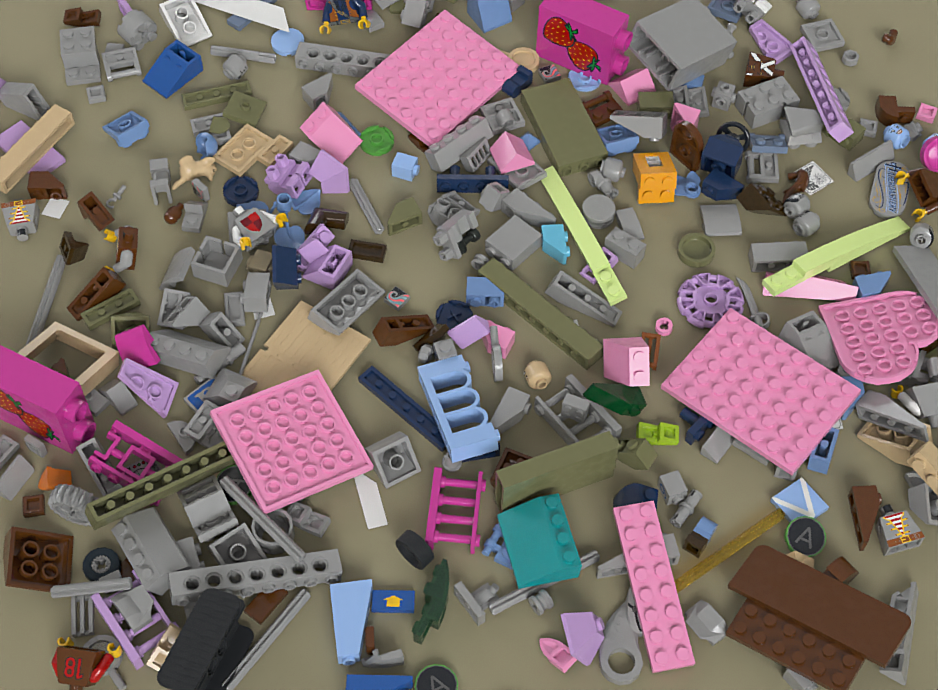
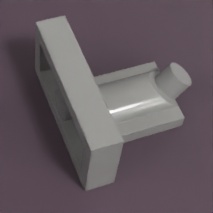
[454,581,499,626]

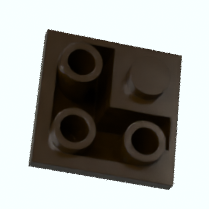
[736,182,787,216]

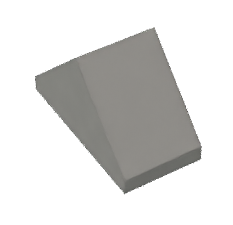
[98,379,138,416]

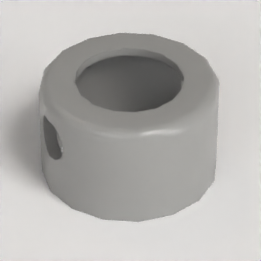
[251,508,295,555]

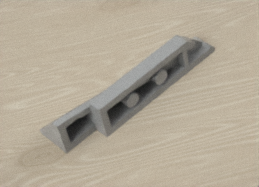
[880,582,919,685]

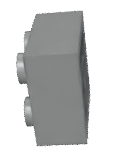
[561,393,590,423]

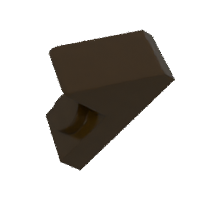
[59,231,89,265]

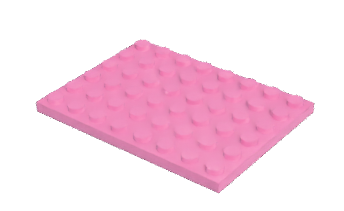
[355,10,519,147]
[661,308,861,475]

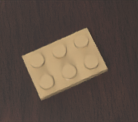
[212,124,274,177]

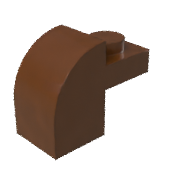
[875,95,916,126]
[823,556,859,585]

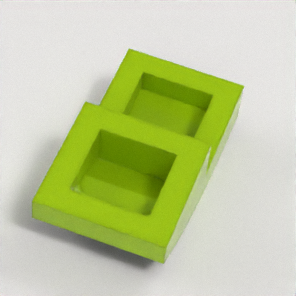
[636,422,679,445]

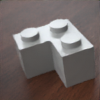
[400,0,435,28]

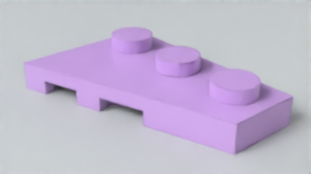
[749,19,793,65]
[117,358,179,419]

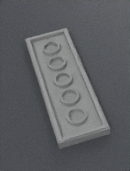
[892,245,938,319]

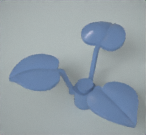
[236,189,321,249]

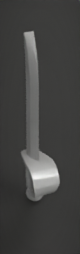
[736,277,770,329]

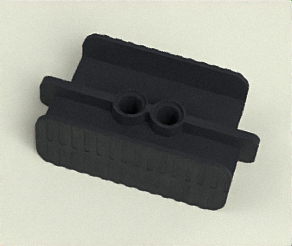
[157,588,254,690]

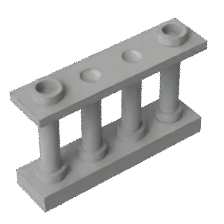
[534,373,622,445]

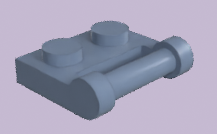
[749,133,788,154]

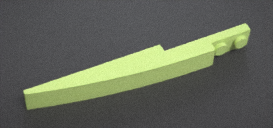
[540,166,627,306]
[762,217,910,297]

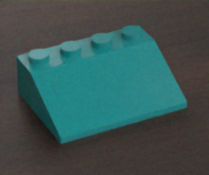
[497,493,582,589]

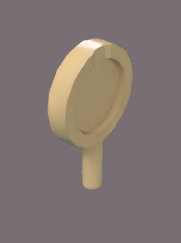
[498,47,540,73]

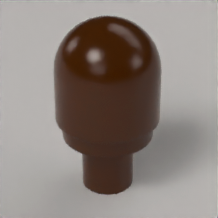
[164,203,184,224]

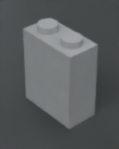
[485,215,542,271]

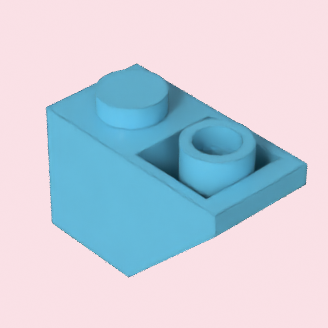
[541,224,570,265]

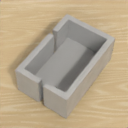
[735,76,800,129]

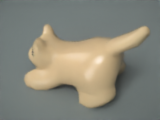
[172,155,217,190]

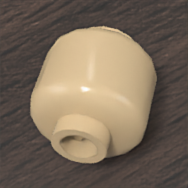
[524,361,552,389]

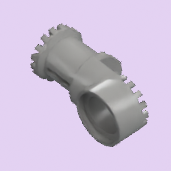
[587,169,619,200]

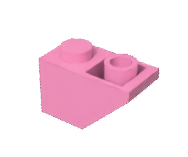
[482,320,515,359]

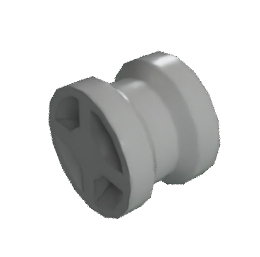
[528,589,554,616]

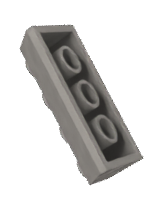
[150,329,231,379]
[111,507,191,596]

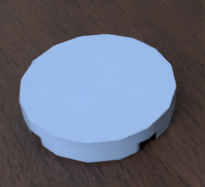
[271,28,305,56]

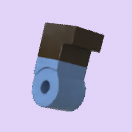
[683,516,718,558]

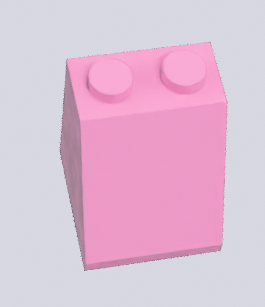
[603,337,650,386]

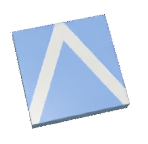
[770,477,829,522]

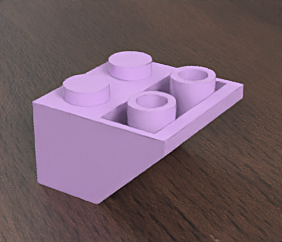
[302,244,353,290]

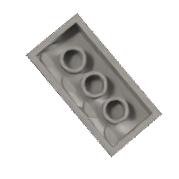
[308,269,386,336]

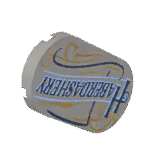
[868,161,910,219]

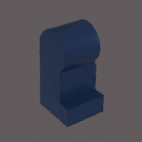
[502,65,533,98]

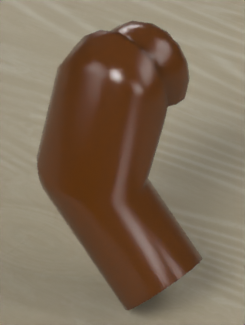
[882,29,898,46]

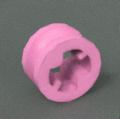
[655,317,673,336]

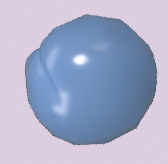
[195,132,218,159]

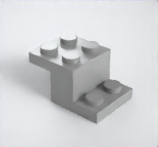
[59,26,102,86]
[177,475,239,543]

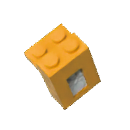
[632,152,677,204]

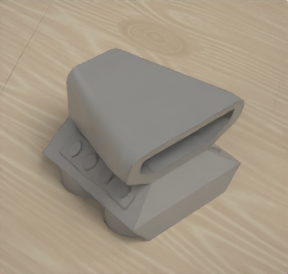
[780,106,824,149]

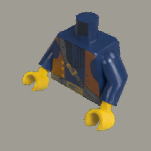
[319,0,371,34]

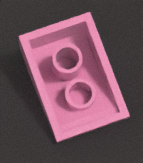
[300,102,363,164]

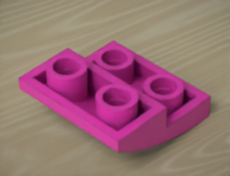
[115,324,161,367]

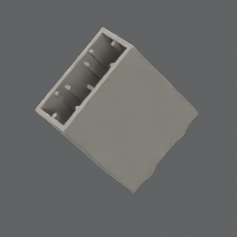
[628,0,737,91]

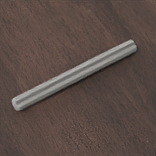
[26,255,66,345]
[220,476,306,562]
[489,550,600,615]
[222,589,311,690]

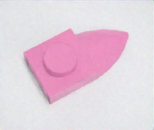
[539,638,577,673]

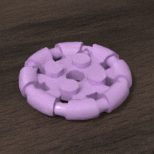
[677,273,744,329]

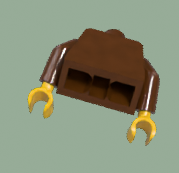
[895,167,938,222]

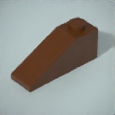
[67,267,126,321]
[372,314,434,347]
[848,485,882,551]

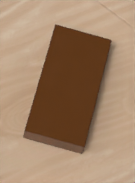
[244,589,288,625]

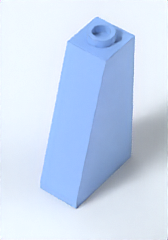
[330,579,373,665]

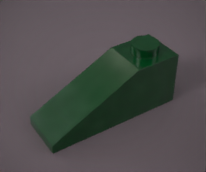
[583,383,647,417]

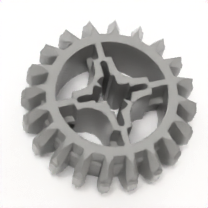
[48,484,99,526]

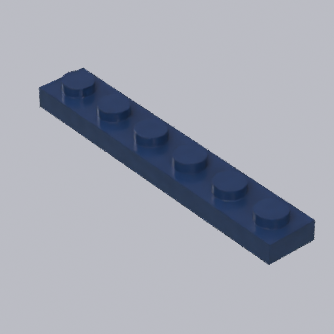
[358,366,446,452]

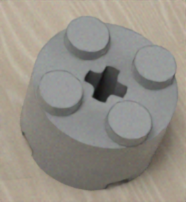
[117,9,157,51]

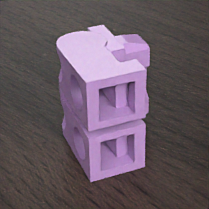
[264,153,313,199]

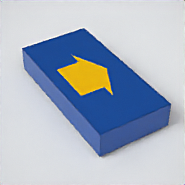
[372,590,415,613]

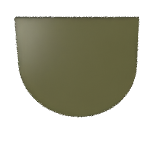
[209,116,230,134]

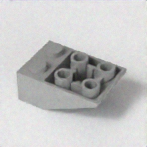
[778,311,841,370]

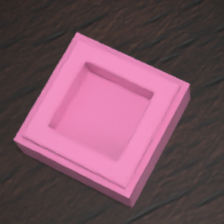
[915,103,938,124]

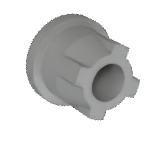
[442,452,462,472]

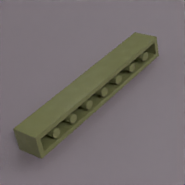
[478,258,603,370]
[85,441,236,530]

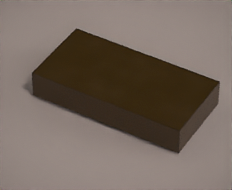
[348,239,387,263]

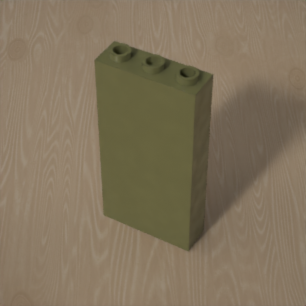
[520,78,608,177]
[494,431,620,513]

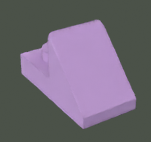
[297,223,335,263]

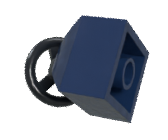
[700,121,750,179]

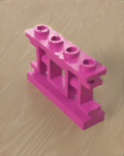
[88,420,183,507]

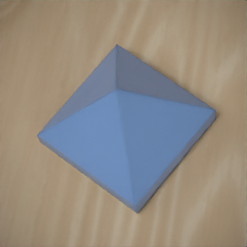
[520,131,541,151]

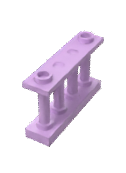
[90,570,179,670]

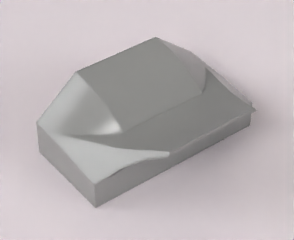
[110,584,154,634]
[684,600,728,646]

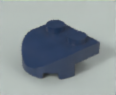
[613,483,658,511]

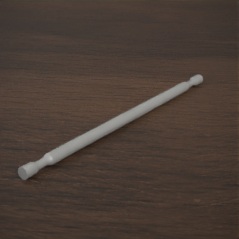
[239,312,263,375]

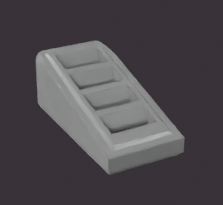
[459,137,491,173]

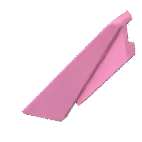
[762,271,859,301]

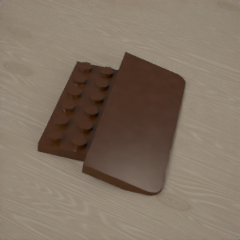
[726,545,911,690]

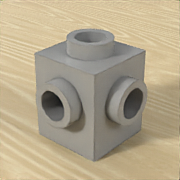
[711,81,737,112]

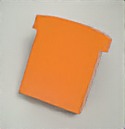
[38,466,72,491]

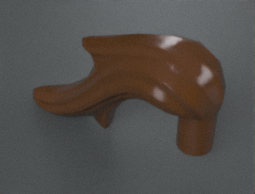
[782,169,809,203]

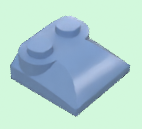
[102,111,150,148]
[596,124,639,156]

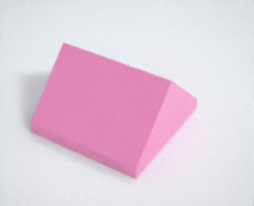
[608,68,656,106]
[670,103,701,131]
[489,131,535,174]

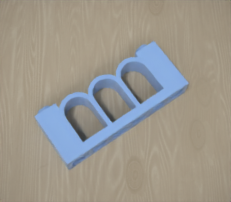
[417,354,501,463]

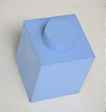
[391,152,420,182]

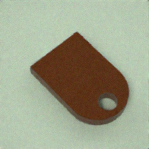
[669,120,704,172]

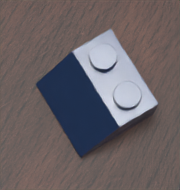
[272,245,302,290]

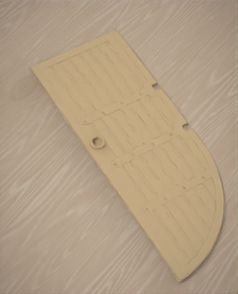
[206,300,371,478]

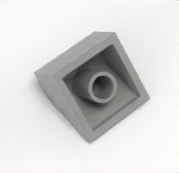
[364,431,421,489]

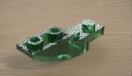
[412,558,449,644]

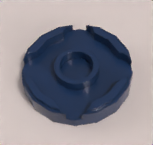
[223,176,259,207]

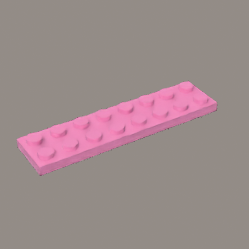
[612,501,695,673]

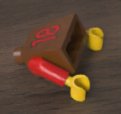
[51,637,123,690]

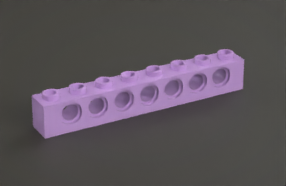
[790,36,854,143]

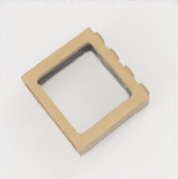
[18,321,119,396]

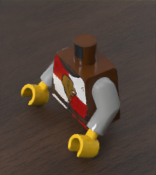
[104,225,138,273]

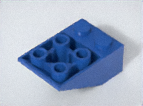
[142,40,204,99]

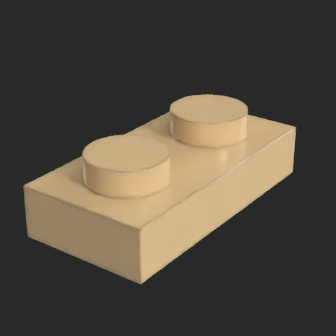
[257,134,294,167]

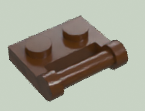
[582,90,623,128]

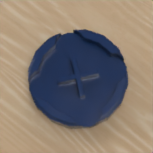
[436,300,473,334]

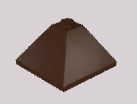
[3,526,74,592]

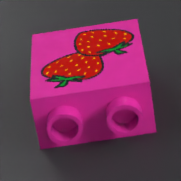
[536,0,633,85]
[0,345,96,454]

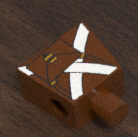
[743,52,785,87]

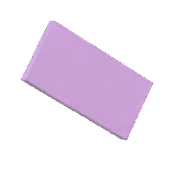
[0,120,66,173]

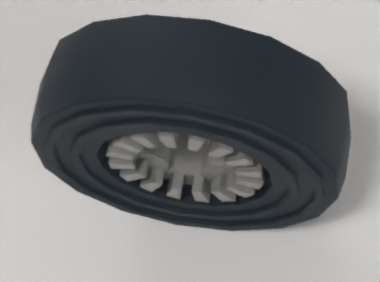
[83,547,121,581]

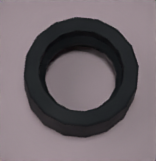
[395,530,434,570]

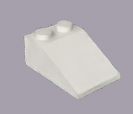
[159,0,213,47]

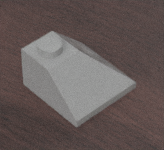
[203,368,257,407]
[908,483,938,526]

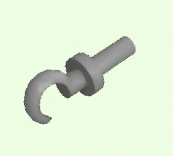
[106,185,126,209]

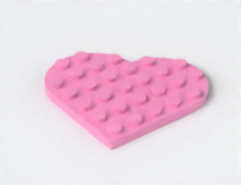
[818,291,938,385]

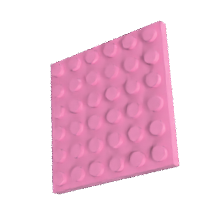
[210,369,374,514]

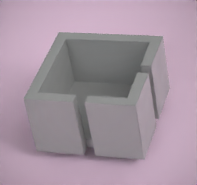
[191,235,243,287]

